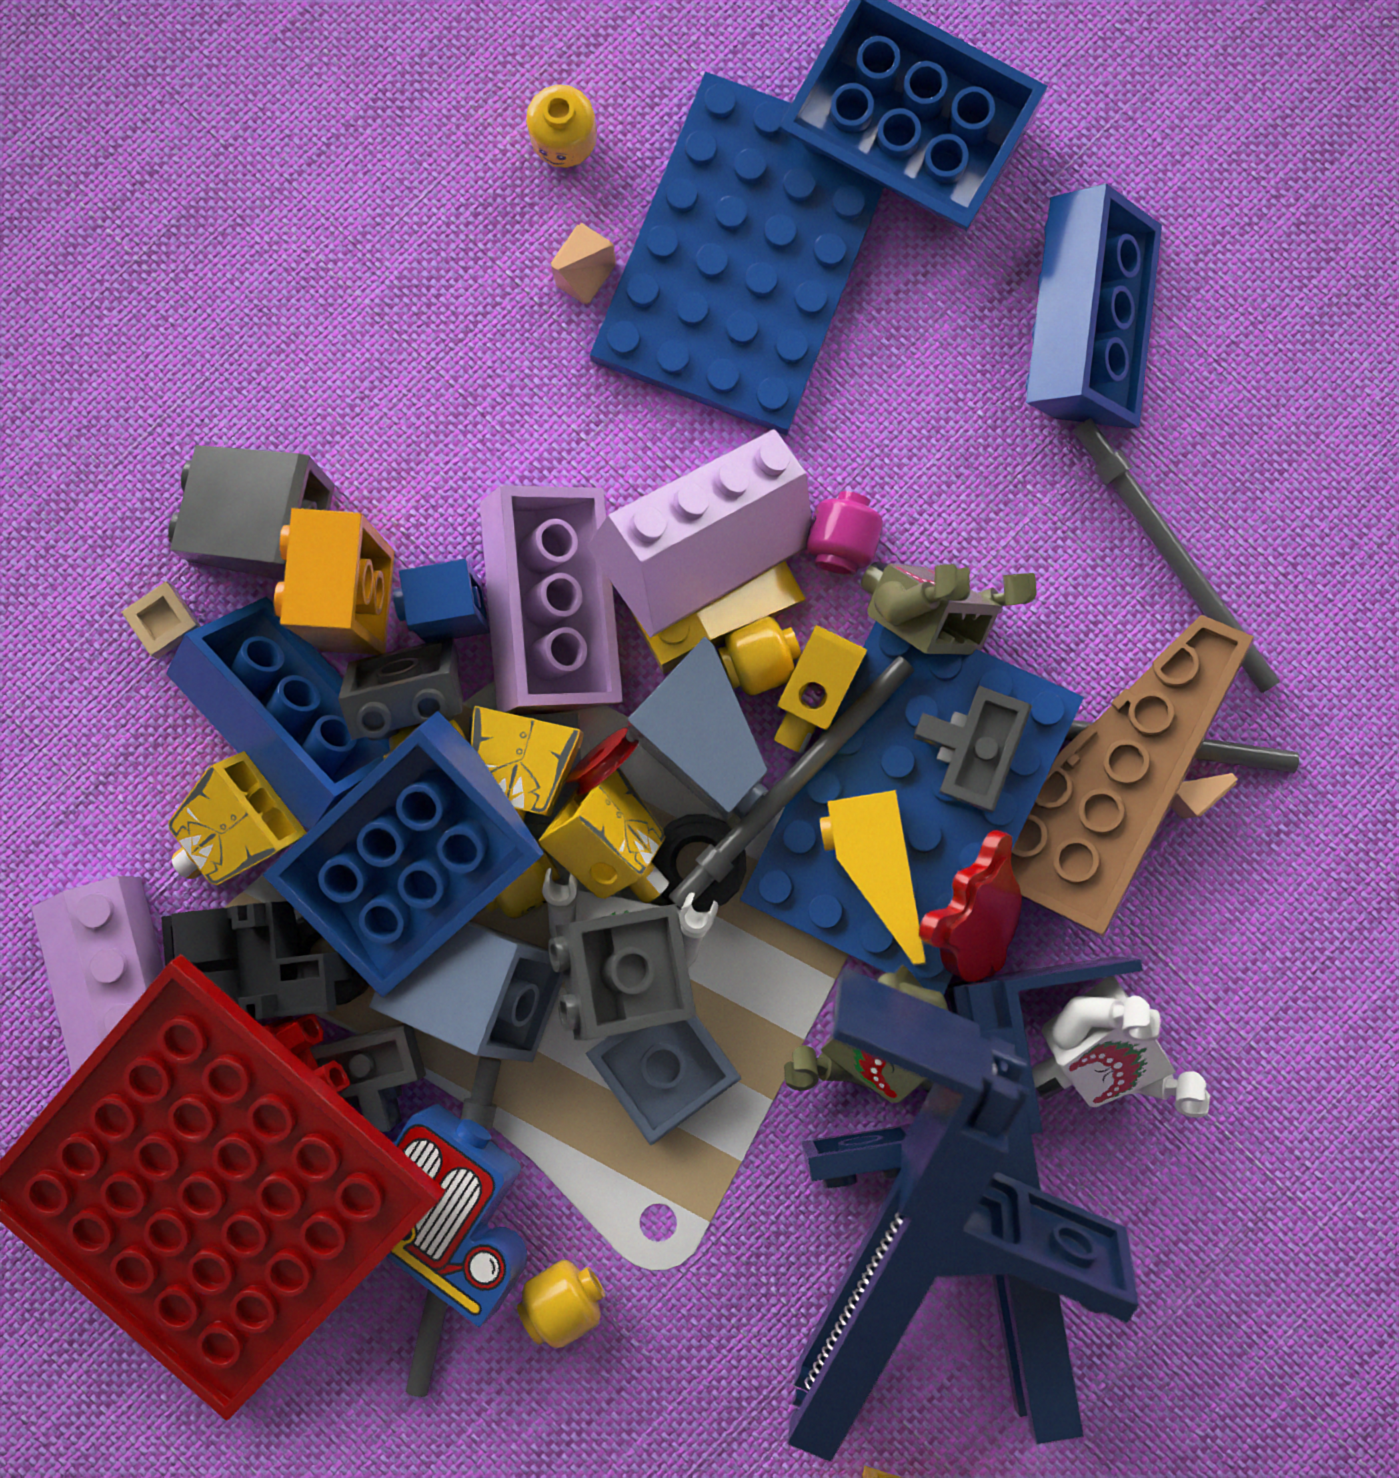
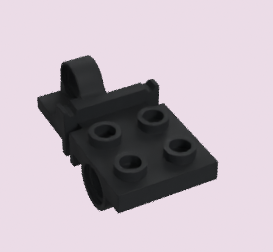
[161,901,353,1020]

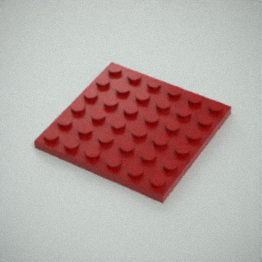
[0,954,446,1421]

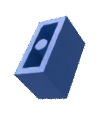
[393,559,490,643]

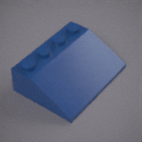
[779,0,1048,232]
[263,711,544,998]

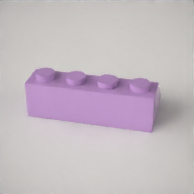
[586,429,812,638]
[480,485,623,715]
[31,876,164,1076]

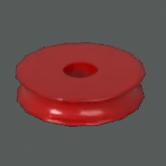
[565,727,639,796]

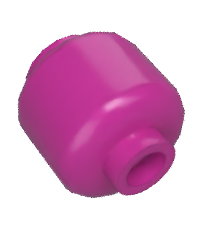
[806,491,883,575]

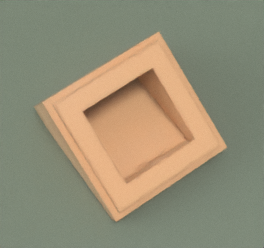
[1171,773,1238,819]

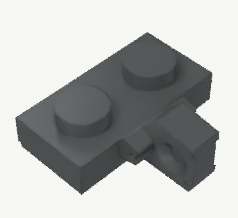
[913,686,1033,813]
[309,1023,426,1133]

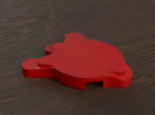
[918,830,1022,982]

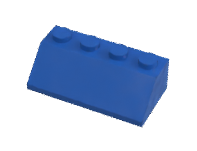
[1026,183,1162,429]
[166,596,391,830]

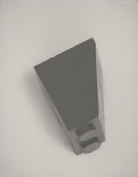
[168,445,335,581]

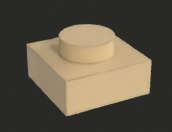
[121,581,201,659]

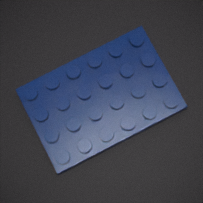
[590,71,885,436]
[740,621,1084,995]

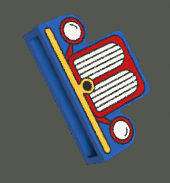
[382,1104,527,1328]

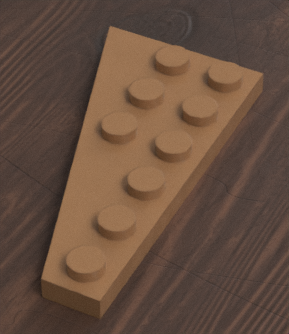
[1011,615,1254,938]

